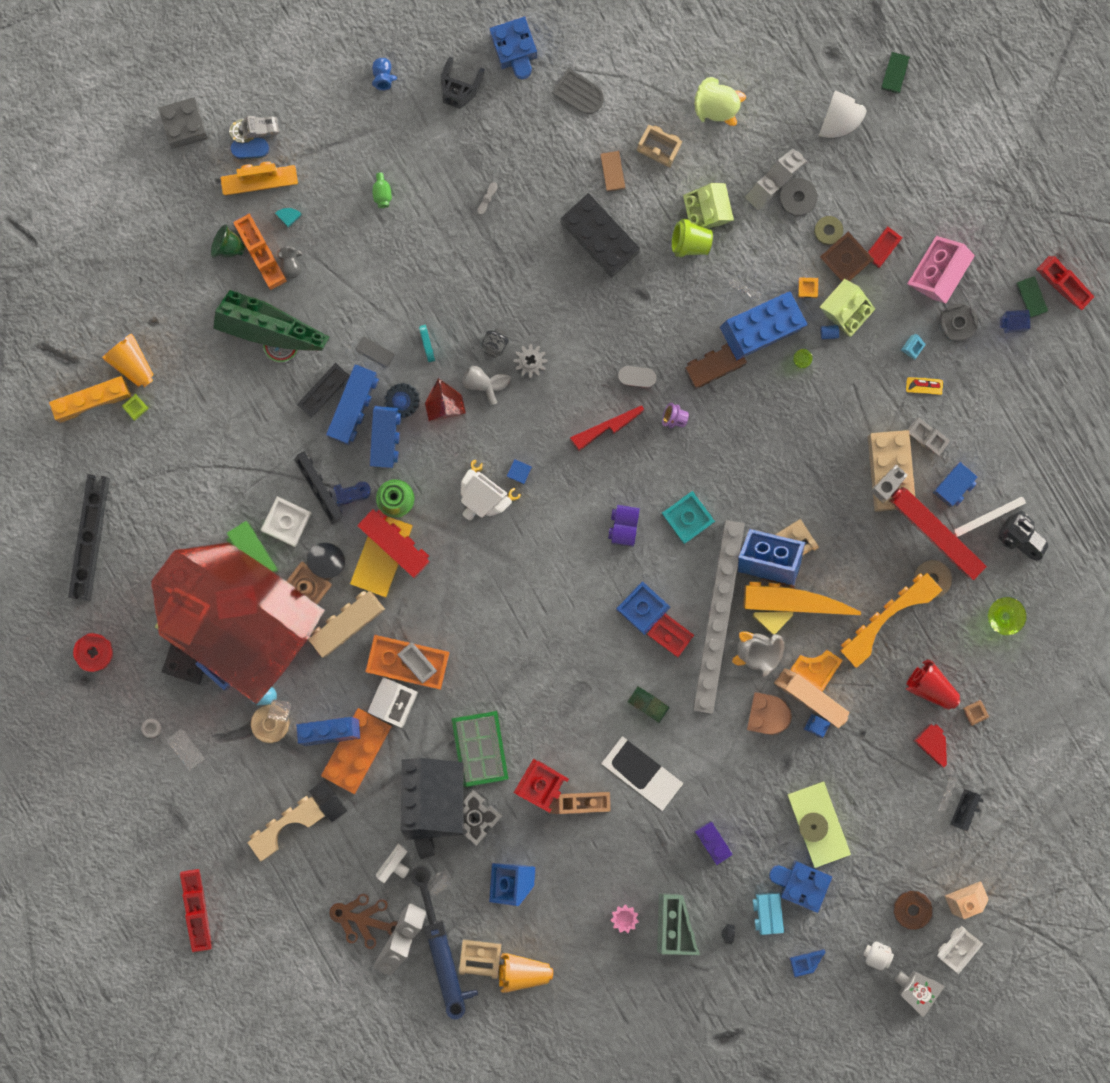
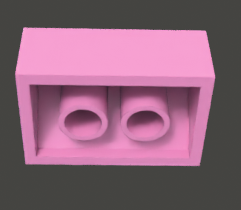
[907,236,975,304]

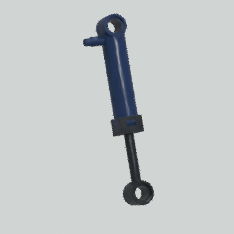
[411,865,478,1020]

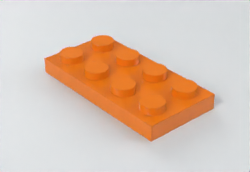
[366,635,450,690]
[321,708,392,794]

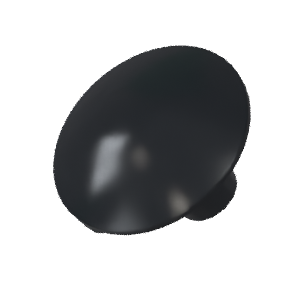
[306,543,345,580]

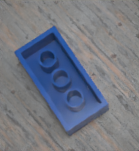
[720,291,808,360]

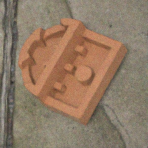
[747,692,792,735]

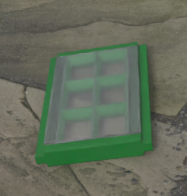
[452,711,509,787]

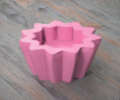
[611,905,639,933]

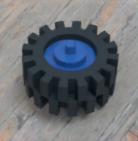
[384,383,420,418]

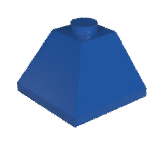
[489,863,535,906]

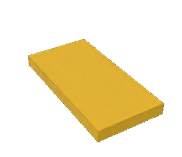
[350,516,413,597]

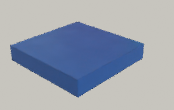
[616,581,671,635]

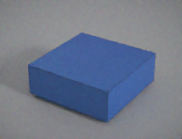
[507,459,532,484]

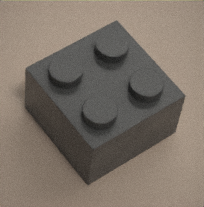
[158,97,208,149]

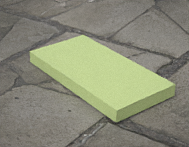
[787,781,851,868]

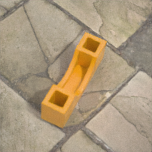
[49,376,132,423]

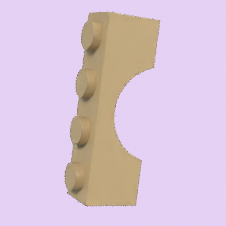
[247,796,326,861]

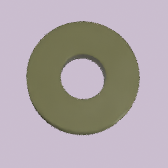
[814,216,843,245]

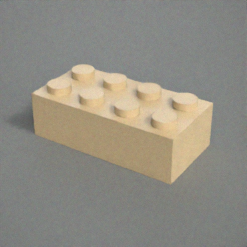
[868,430,915,512]

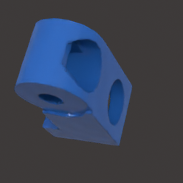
[803,714,831,738]

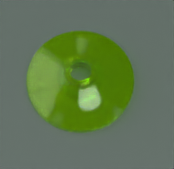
[988,597,1027,635]

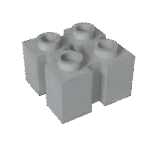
[464,790,502,846]

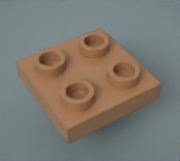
[278,562,332,615]

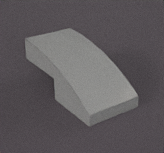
[908,417,950,456]

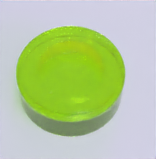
[793,349,813,369]

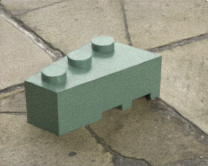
[657,893,700,955]

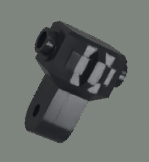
[998,511,1048,561]

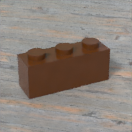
[685,343,747,390]

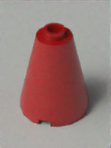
[906,659,960,710]

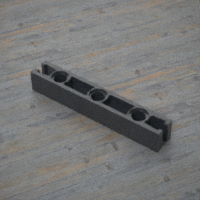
[68,474,110,601]

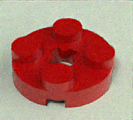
[73,633,113,672]

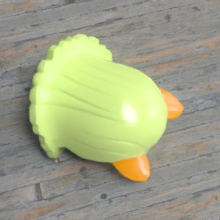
[694,77,746,126]

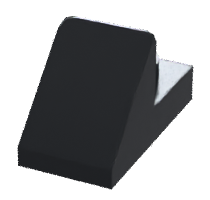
[309,780,348,822]

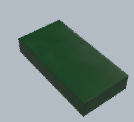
[881,52,910,94]
[1016,276,1048,319]

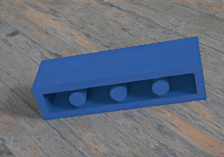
[326,364,379,445]

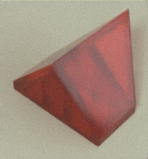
[425,378,466,422]

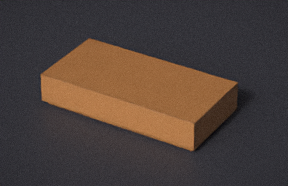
[600,151,625,192]

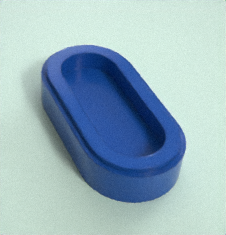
[231,138,269,159]

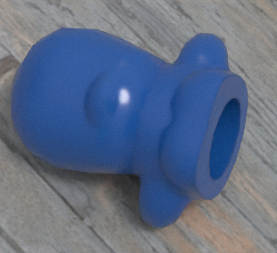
[372,58,397,90]

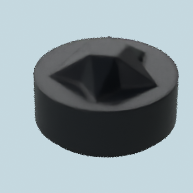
[721,924,735,944]

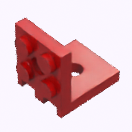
[513,758,569,813]

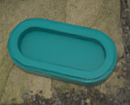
[419,324,435,363]

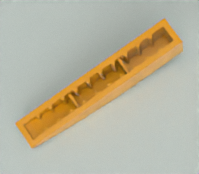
[743,581,861,615]

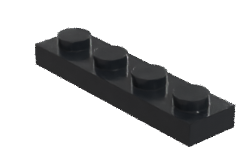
[294,451,343,525]

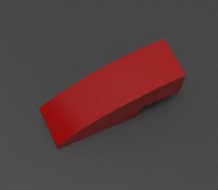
[1036,256,1094,310]

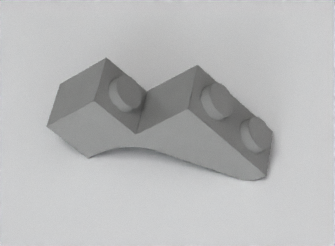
[745,149,807,210]
[374,903,427,976]

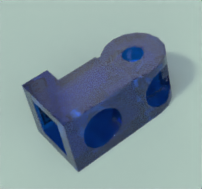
[334,481,371,506]

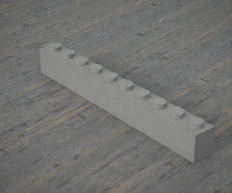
[692,520,745,714]

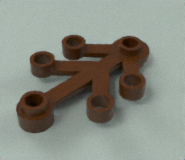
[329,893,398,949]

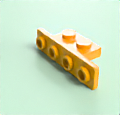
[221,162,298,196]

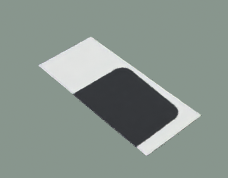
[601,736,683,811]

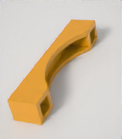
[840,573,942,668]

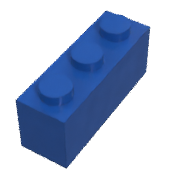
[370,406,401,468]
[296,717,361,746]

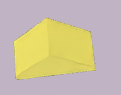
[753,612,793,636]

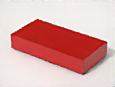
[868,226,903,268]

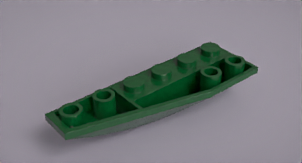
[213,290,329,351]

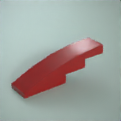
[180,869,212,952]

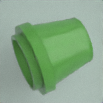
[376,479,415,518]

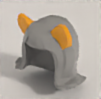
[732,632,785,678]

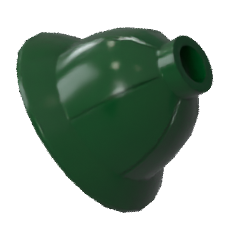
[211,224,245,258]

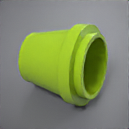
[671,219,713,257]

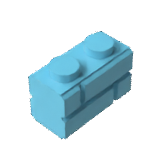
[752,892,784,935]

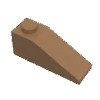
[548,792,610,814]

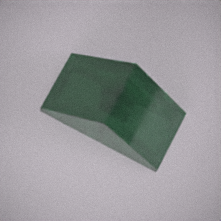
[628,686,670,723]

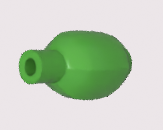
[372,173,392,208]

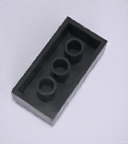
[560,193,640,278]

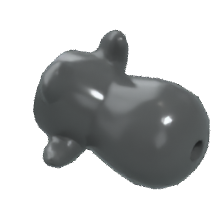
[277,246,303,279]

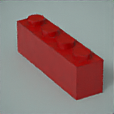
[357,509,430,579]

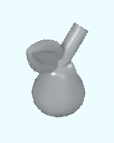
[462,366,511,405]

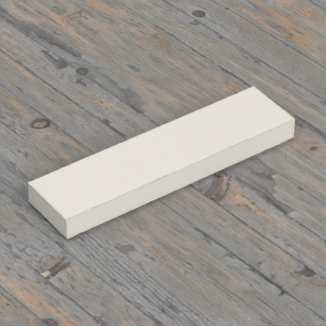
[952,497,1026,537]

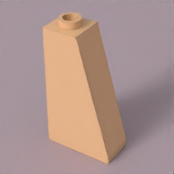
[774,668,850,728]
[945,881,988,919]

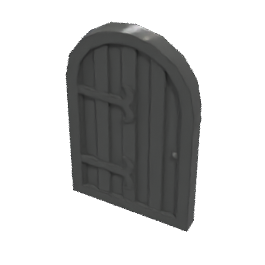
[552,68,604,114]

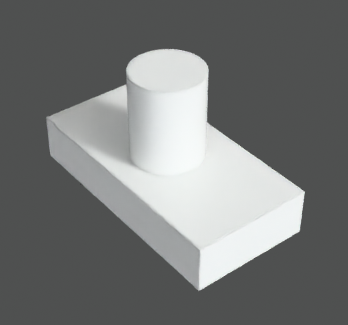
[376,843,410,883]

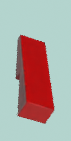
[570,405,644,451]

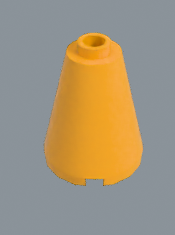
[102,333,154,388]
[499,953,553,993]

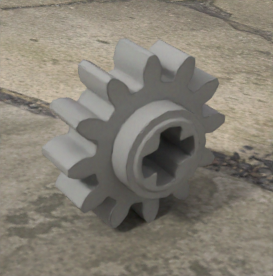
[514,344,548,379]

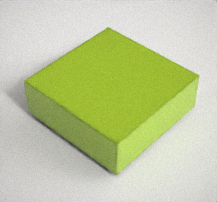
[122,394,149,421]

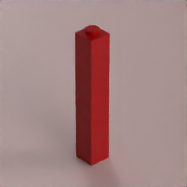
[889,487,987,580]

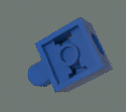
[489,16,537,80]
[769,860,832,913]

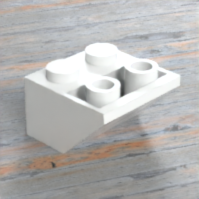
[368,677,418,728]

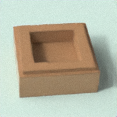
[962,700,989,726]

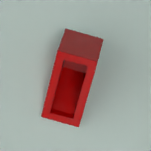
[913,724,947,768]

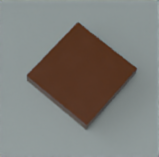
[820,231,874,282]

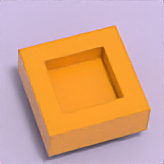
[798,277,818,298]

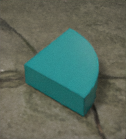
[275,208,302,228]

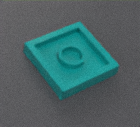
[662,491,715,544]

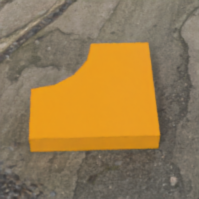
[790,650,843,691]

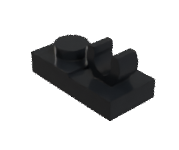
[950,789,984,832]

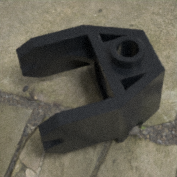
[440,56,485,109]

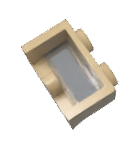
[637,125,683,168]

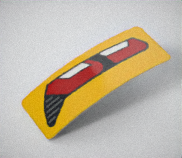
[906,377,943,395]

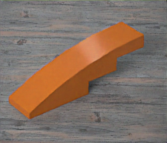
[233,213,287,290]

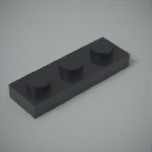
[297,363,350,418]

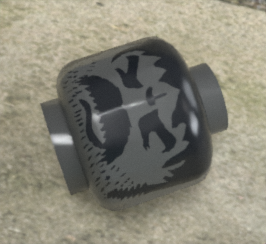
[481,328,509,358]

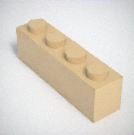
[308,591,385,658]

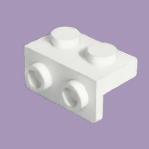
[937,926,983,974]

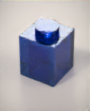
[1000,310,1031,333]

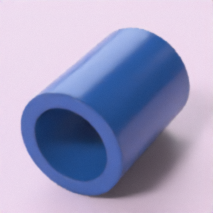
[820,325,839,340]

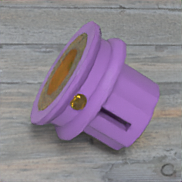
[662,403,689,428]

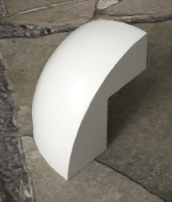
[819,91,867,138]

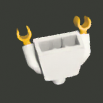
[461,460,520,520]

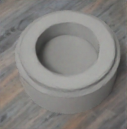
[141,719,161,738]

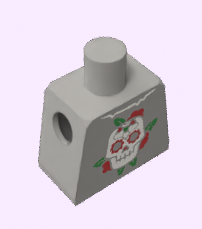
[894,971,945,1017]

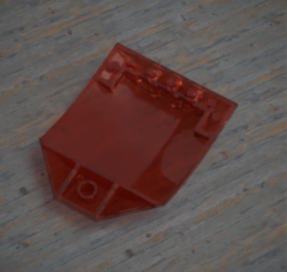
[151,542,325,704]

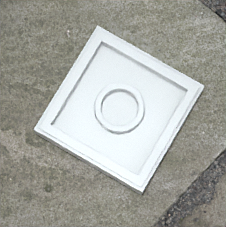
[260,496,312,547]

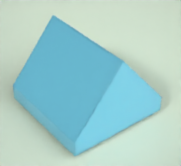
[901,334,926,359]

